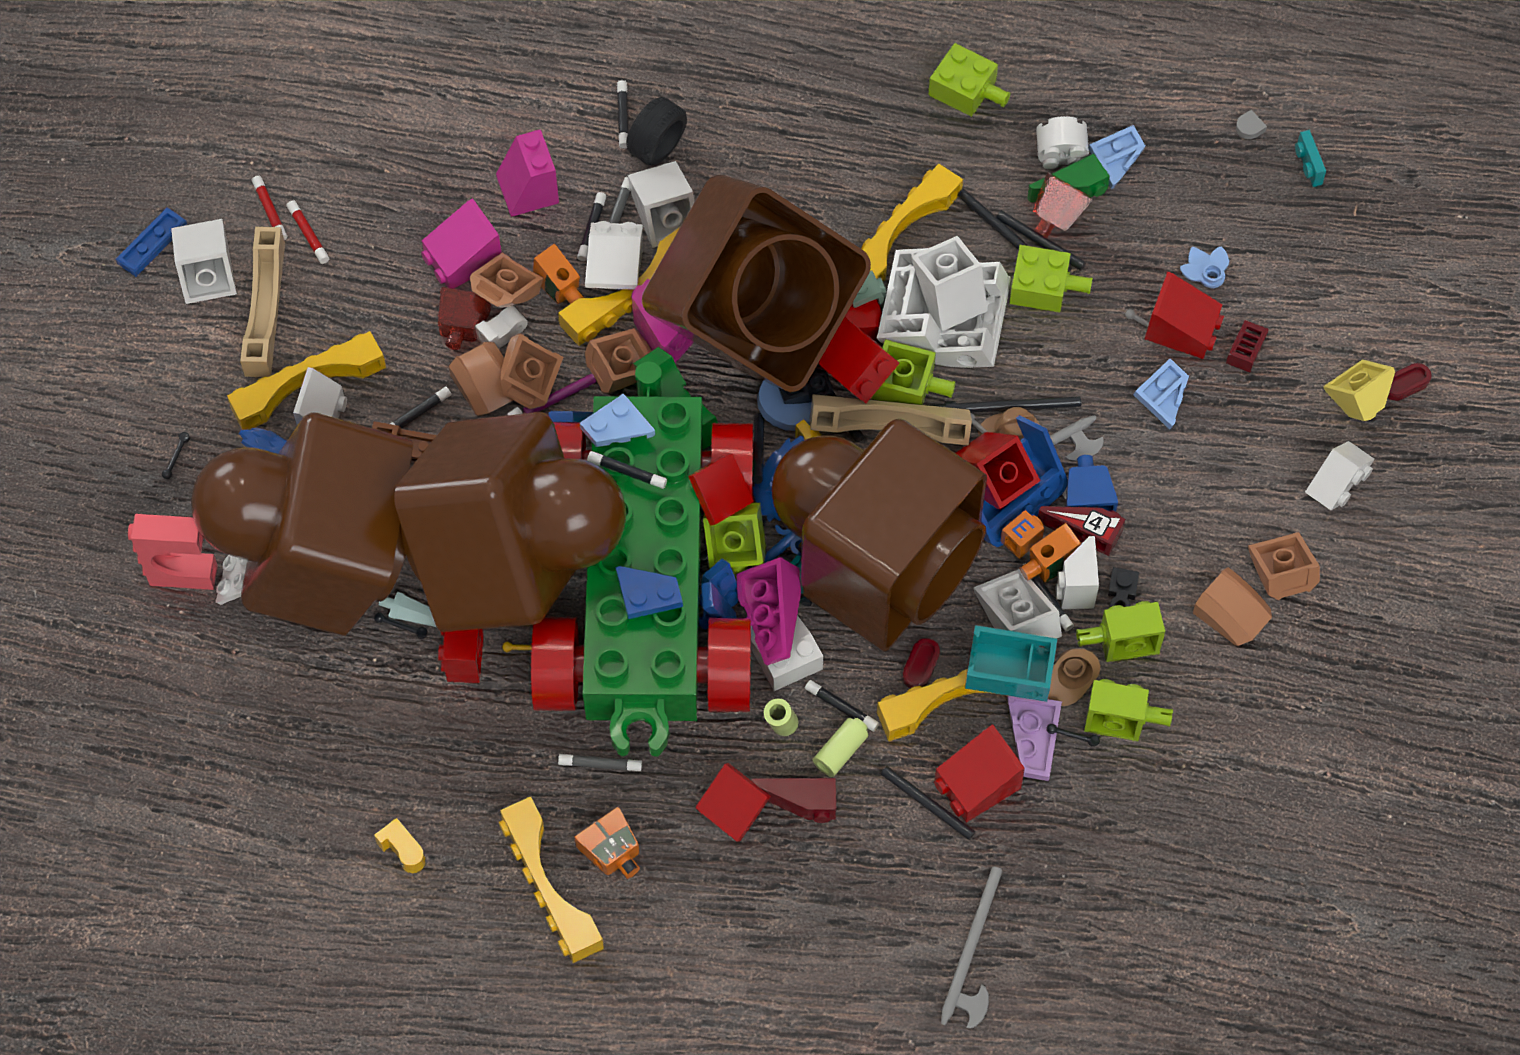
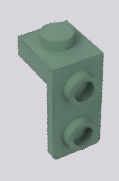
[852,270,886,312]

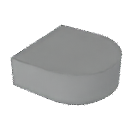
[1236,110,1267,139]

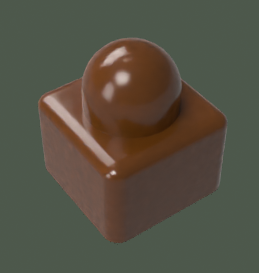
[642,175,871,392]
[191,412,413,636]
[394,412,626,632]
[772,419,987,652]

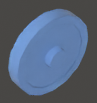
[757,381,812,431]

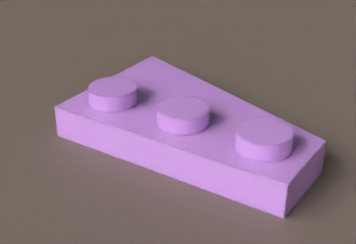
[1007,695,1062,781]

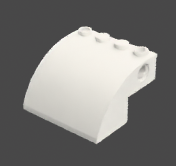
[877,248,1011,368]

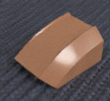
[470,253,543,308]
[585,328,652,393]
[501,333,563,409]
[449,342,513,416]
[1248,532,1320,600]
[1193,567,1272,646]

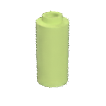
[764,699,798,736]
[813,718,868,777]

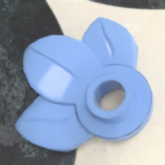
[1180,246,1229,288]

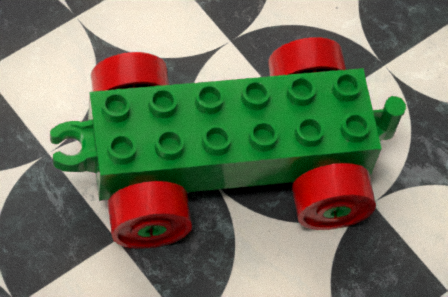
[531,361,753,757]

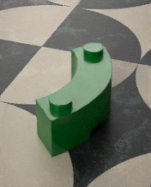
[633,347,718,451]

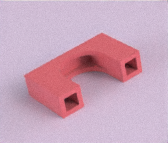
[128,514,218,590]

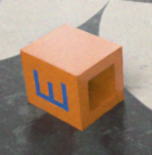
[1001,510,1044,559]

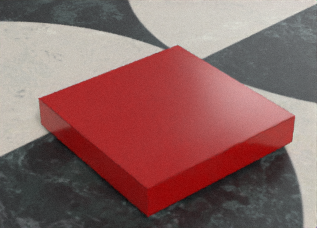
[688,453,754,526]
[695,763,771,842]

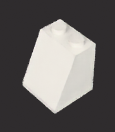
[628,161,695,248]
[171,219,237,304]
[911,236,988,331]

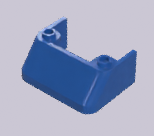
[981,415,1068,547]

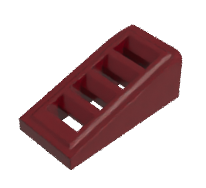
[1226,320,1269,373]

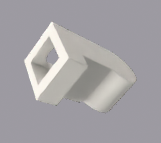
[475,306,528,349]

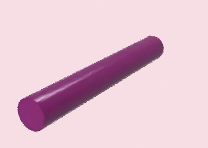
[523,373,596,414]

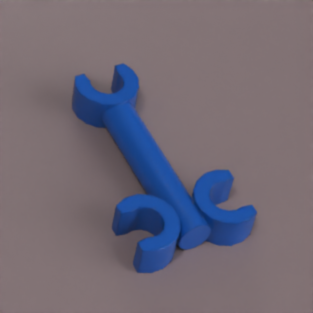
[748,524,802,569]

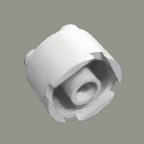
[1036,117,1089,169]

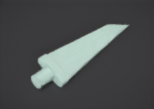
[379,592,436,627]

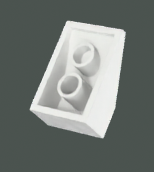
[585,221,643,289]
[973,569,1062,638]
[751,615,823,691]

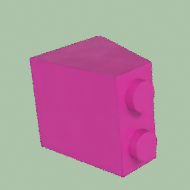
[496,129,559,217]
[421,198,502,291]
[631,279,694,363]

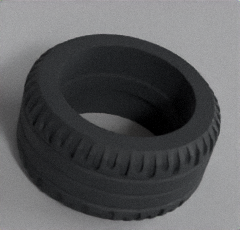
[626,97,687,166]

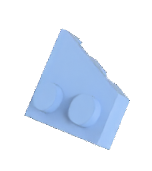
[1088,125,1145,189]
[1133,359,1189,429]
[580,394,655,447]

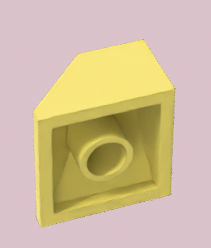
[1323,360,1395,421]

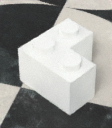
[1305,441,1374,510]

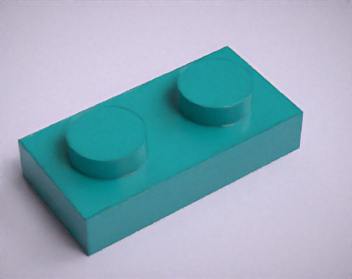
[1295,130,1326,187]

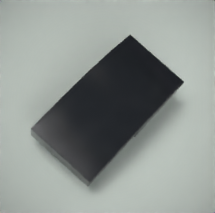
[778,371,834,404]

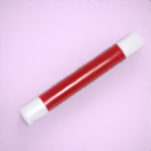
[252,176,287,240]
[287,200,329,264]

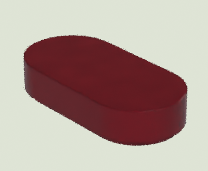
[1388,363,1432,401]
[902,638,940,689]

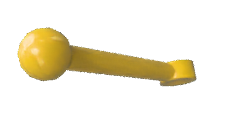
[502,642,532,652]

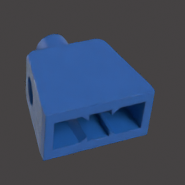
[1065,455,1118,512]

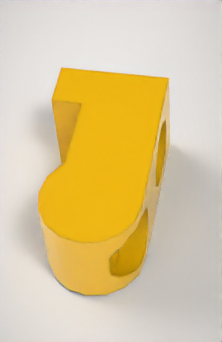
[374,818,425,873]

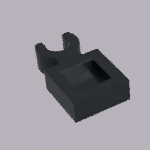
[1108,567,1139,608]

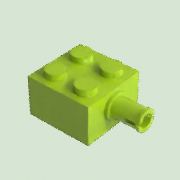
[928,43,1011,117]
[1009,245,1093,313]
[871,340,956,405]
[703,503,767,581]
[1076,601,1165,662]
[1084,679,1173,741]

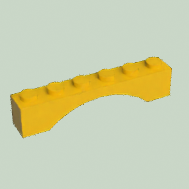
[861,164,963,282]
[558,228,680,346]
[227,331,386,430]
[877,669,1007,742]
[498,796,604,963]

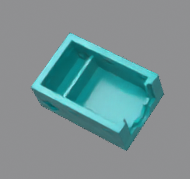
[965,625,1057,702]

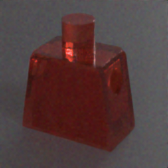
[1033,172,1092,238]
[438,287,491,350]

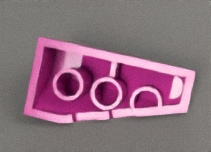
[737,557,801,665]

